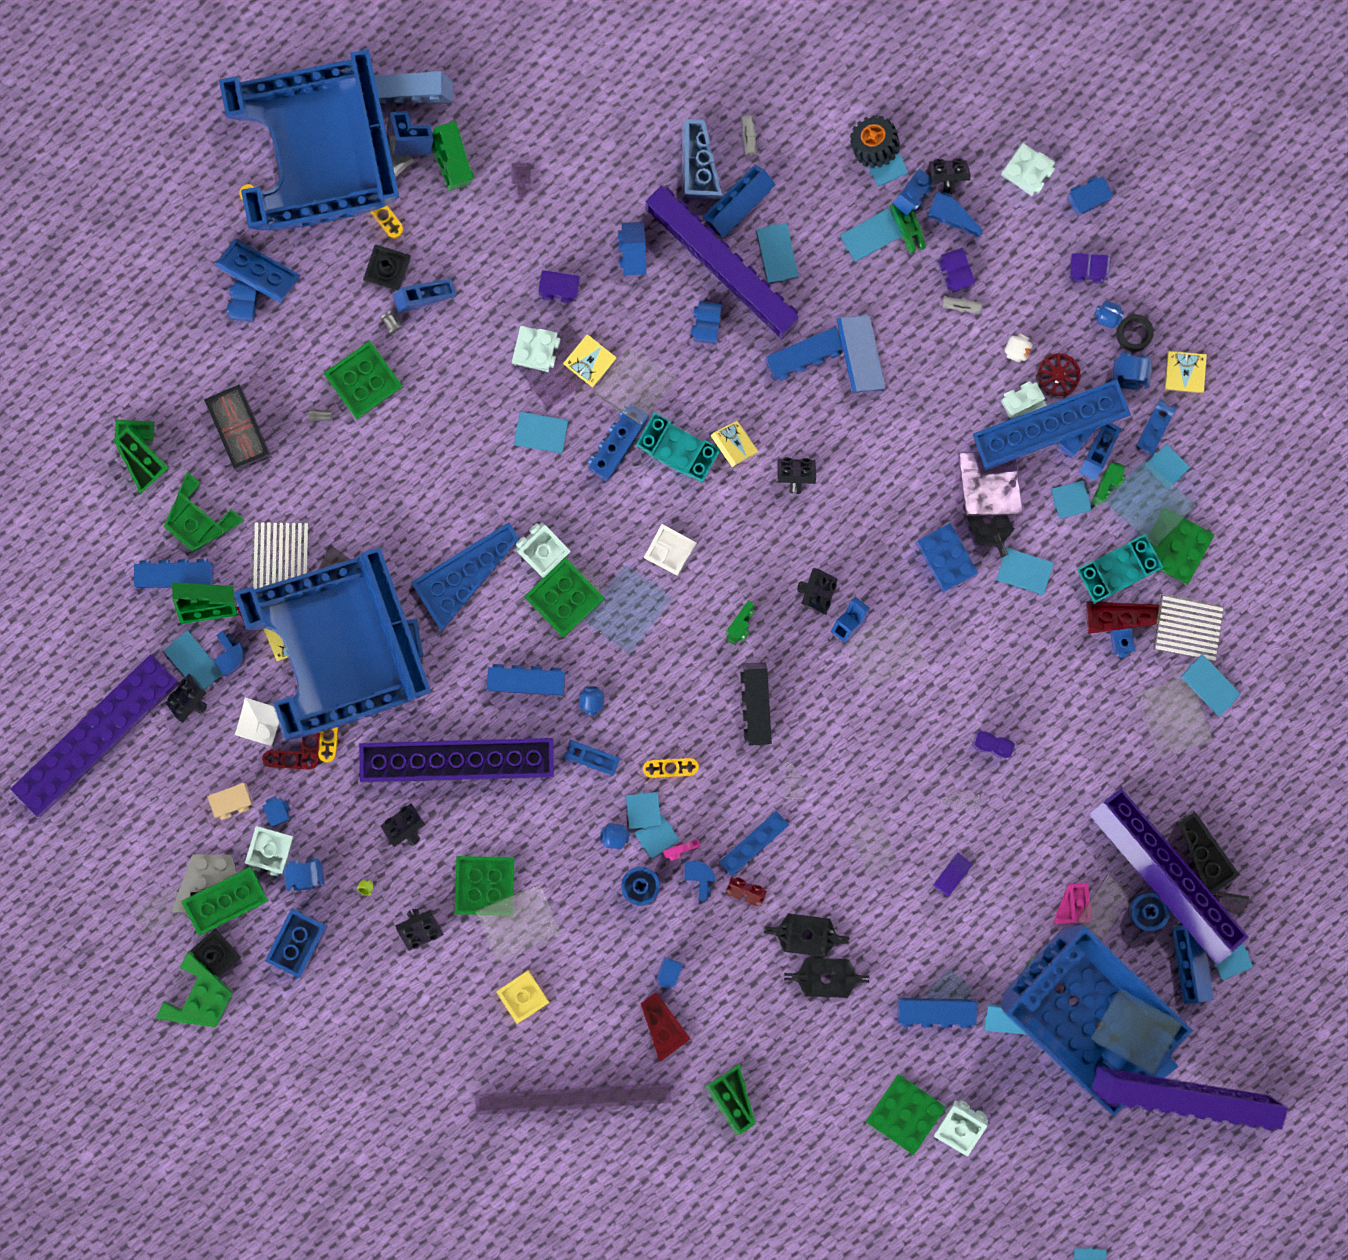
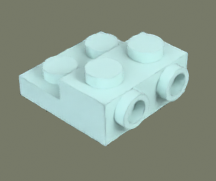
[1001,143,1055,196]
[512,326,560,372]
[1001,381,1047,419]
[515,523,571,578]
[245,826,294,877]
[934,1100,989,1156]

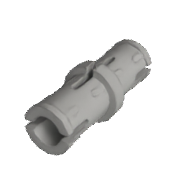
[742,116,757,156]
[942,295,982,314]

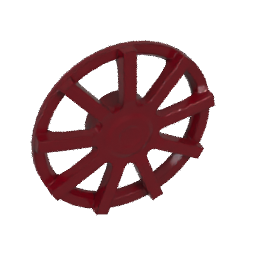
[1038,353,1081,396]

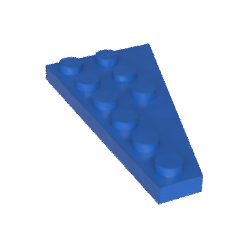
[411,522,519,632]

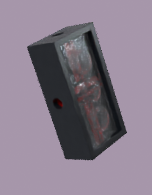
[204,384,272,472]

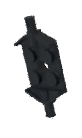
[962,477,1015,558]
[764,913,849,957]
[784,958,870,998]

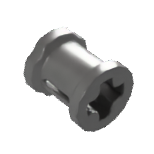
[380,309,404,335]

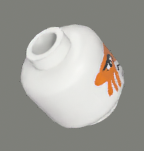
[1004,333,1033,363]

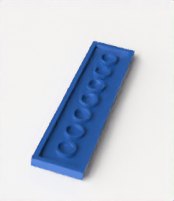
[973,379,1131,470]

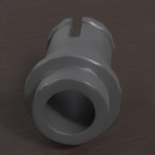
[308,407,332,422]

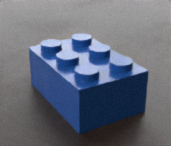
[915,523,978,593]
[265,909,328,979]

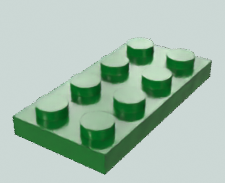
[181,866,269,936]

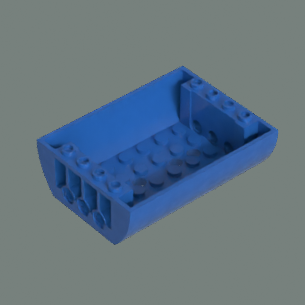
[1002,925,1193,1117]

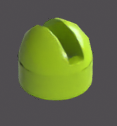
[357,879,374,896]

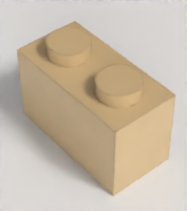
[207,783,254,820]

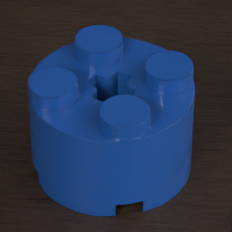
[1112,353,1152,390]
[284,858,325,891]
[621,867,660,906]
[1128,892,1170,931]

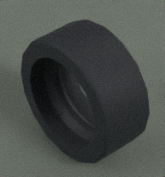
[1116,314,1154,352]

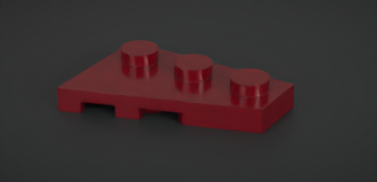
[641,992,691,1062]

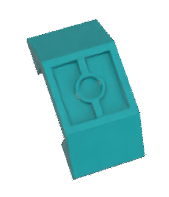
[636,412,721,483]
[1077,534,1163,603]

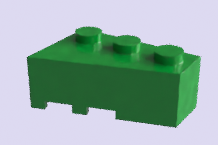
[432,121,474,192]
[114,425,169,494]
[172,582,238,624]
[705,1064,756,1135]

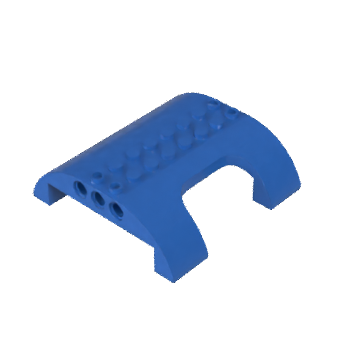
[219,49,399,230]
[234,547,431,740]

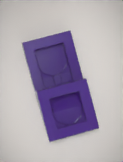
[933,852,973,897]

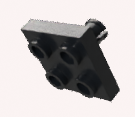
[929,158,971,194]
[363,244,411,291]
[777,457,816,494]
[797,568,838,615]
[166,673,207,723]
[380,803,425,847]
[395,909,444,951]
[190,928,241,978]

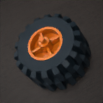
[850,115,900,168]

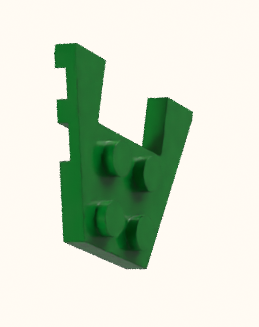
[164,472,245,552]
[156,951,233,1028]

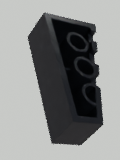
[740,662,772,746]
[1178,810,1240,894]

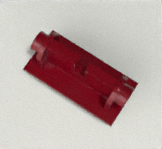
[725,877,767,906]

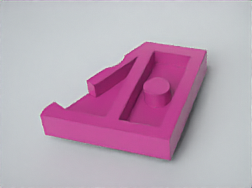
[663,839,701,861]
[1053,883,1092,924]

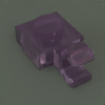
[511,163,531,198]

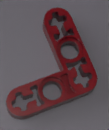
[262,733,320,770]

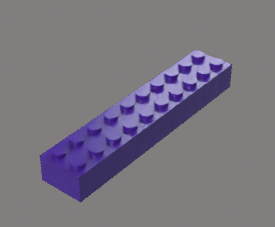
[645,185,799,340]
[10,654,180,817]
[359,738,554,783]
[1089,788,1249,964]
[1092,1067,1288,1131]

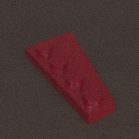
[1086,601,1164,634]

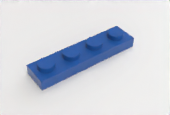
[719,811,789,876]

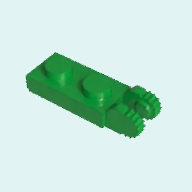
[890,204,926,253]

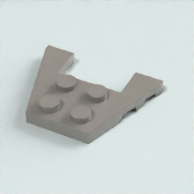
[172,854,249,913]

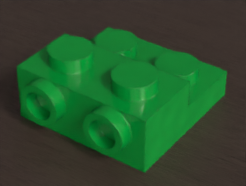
[1091,462,1126,506]
[725,600,755,646]

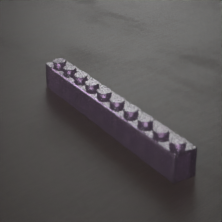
[475,1082,671,1115]

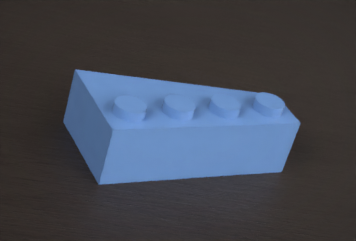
[375,71,453,106]
[682,119,723,200]

